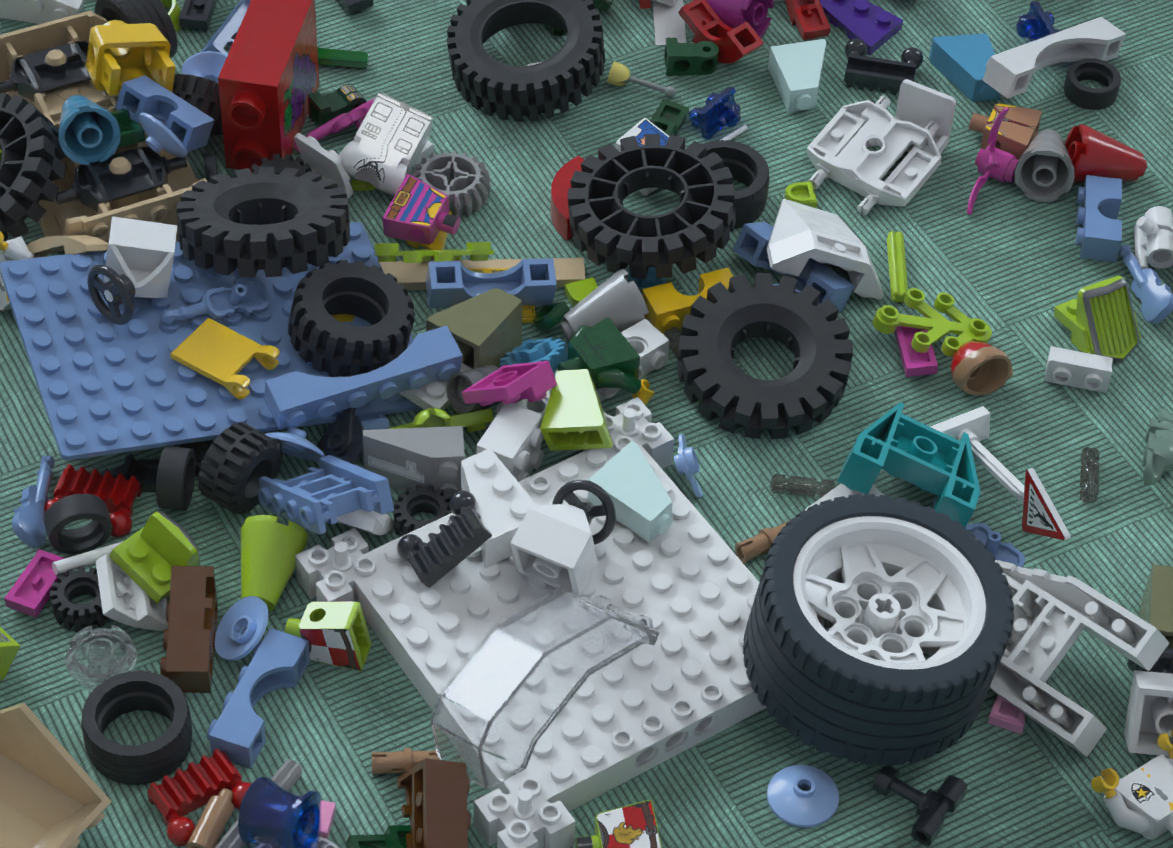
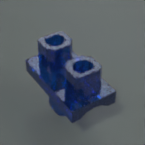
[1015,1,1062,42]
[689,87,741,139]

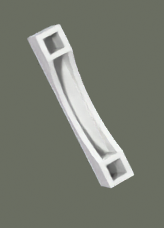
[983,17,1126,99]

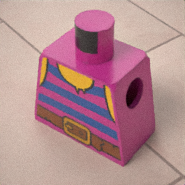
[382,174,460,245]

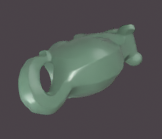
[1142,409,1173,485]

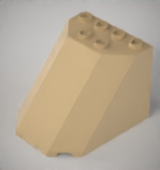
[0,703,112,848]

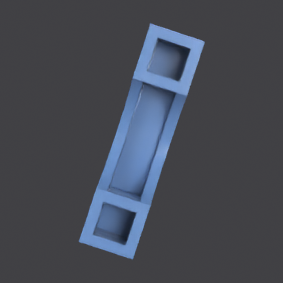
[733,222,854,313]
[426,258,557,308]
[207,628,310,769]

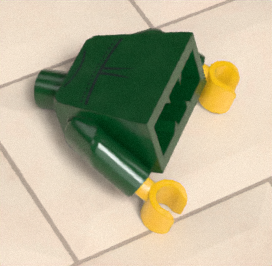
[558,317,655,405]

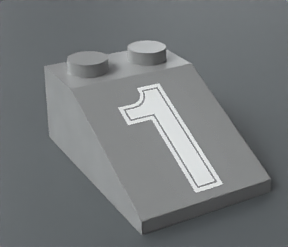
[363,426,465,497]

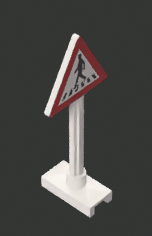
[931,406,1071,541]

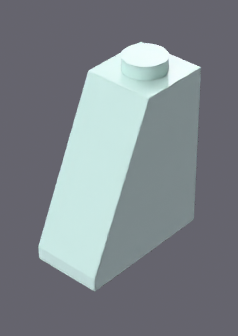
[768,39,826,113]
[588,441,673,543]

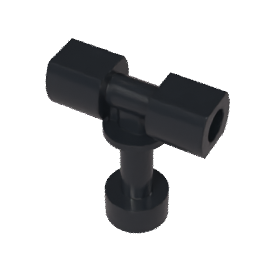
[873,765,968,846]

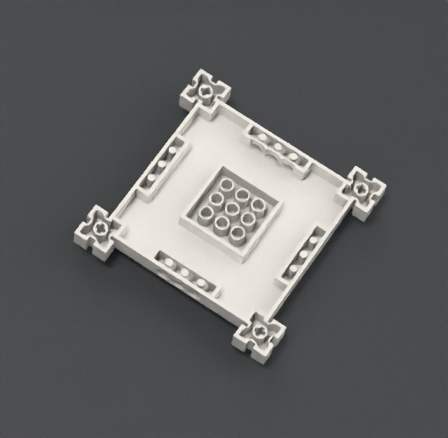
[295,397,823,848]

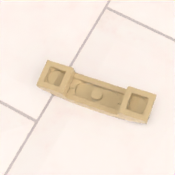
[26,235,108,258]

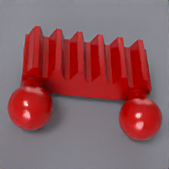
[44,464,142,537]
[147,748,259,846]

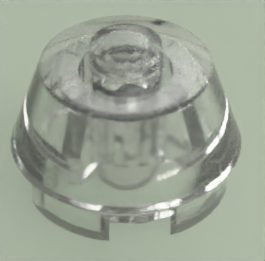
[66,625,137,693]

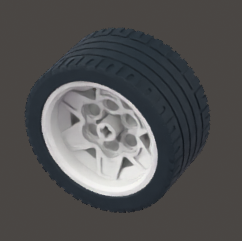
[743,494,1014,766]

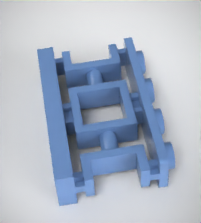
[257,455,394,535]

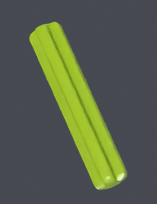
[887,231,908,303]

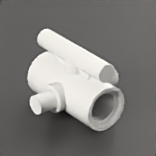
[1134,206,1173,269]

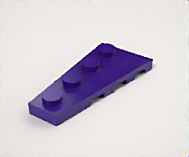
[820,0,903,56]

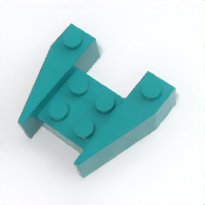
[837,402,980,529]

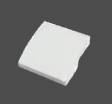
[337,509,394,535]
[96,554,168,631]

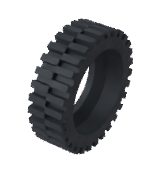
[447,0,605,122]

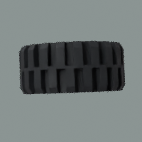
[288,260,415,377]

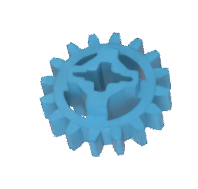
[500,337,568,373]

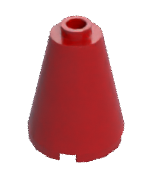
[1065,124,1147,182]

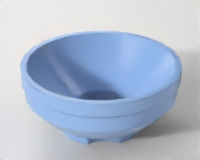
[181,51,227,82]

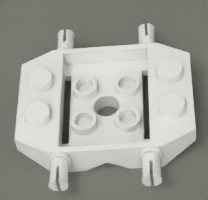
[807,96,941,216]

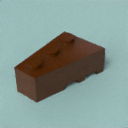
[160,566,218,693]
[397,758,471,848]

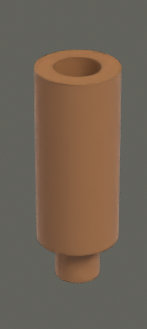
[186,788,234,848]

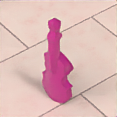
[293,97,376,152]

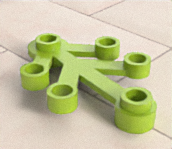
[374,242,495,263]
[872,288,992,357]

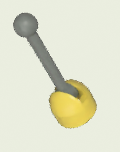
[607,61,676,97]

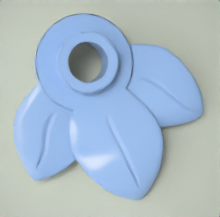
[674,434,703,498]

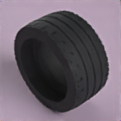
[94,0,178,58]
[679,140,770,229]
[81,670,192,785]

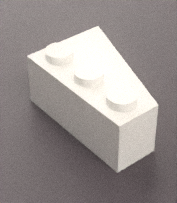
[461,448,537,568]

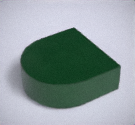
[533,301,570,332]

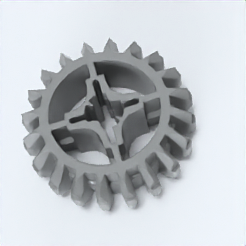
[412,150,491,217]

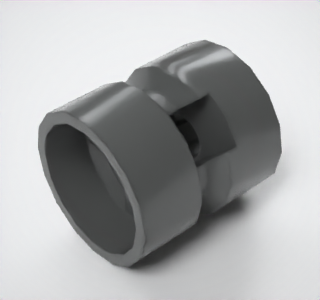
[446,365,502,413]

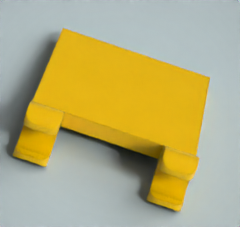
[170,318,280,400]

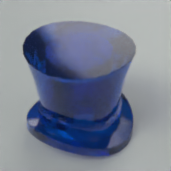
[238,776,321,848]

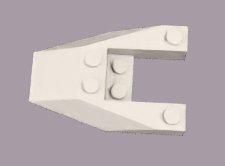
[990,560,1169,757]

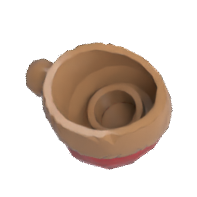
[951,341,1013,396]

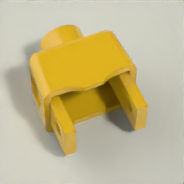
[86,20,176,96]

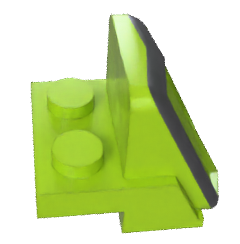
[1054,275,1141,361]
[109,511,201,604]

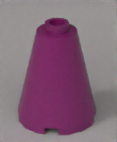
[693,0,773,38]

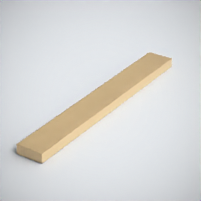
[379,258,585,290]

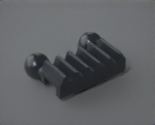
[844,38,923,95]
[397,490,493,588]

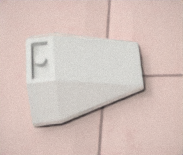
[766,199,884,300]

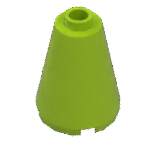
[241,515,308,611]

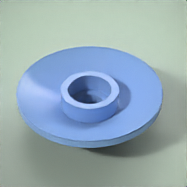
[138,112,188,158]
[265,427,324,461]
[215,596,268,661]
[767,765,839,828]

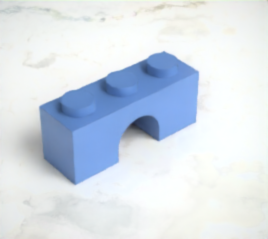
[115,75,215,152]
[1075,175,1122,262]

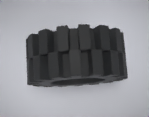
[393,485,452,537]
[50,566,111,632]

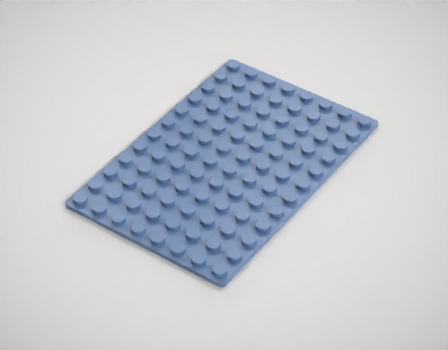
[0,222,423,460]

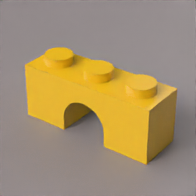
[642,267,734,334]

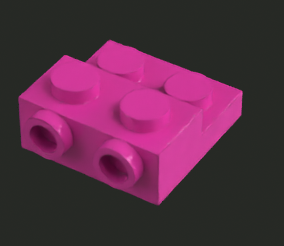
[461,361,557,406]

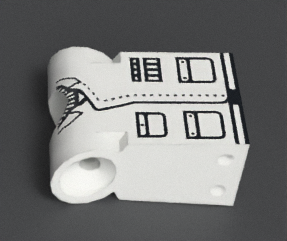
[339,92,433,197]

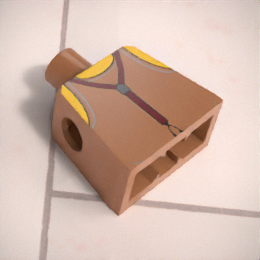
[969,103,1043,160]

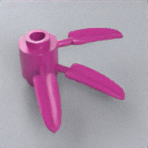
[967,107,1018,215]

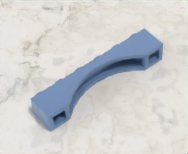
[264,326,463,430]

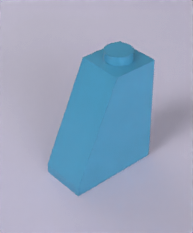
[929,33,1001,102]

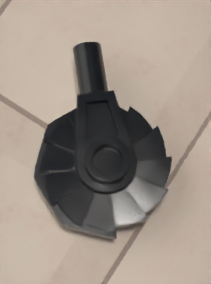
[317,408,365,464]

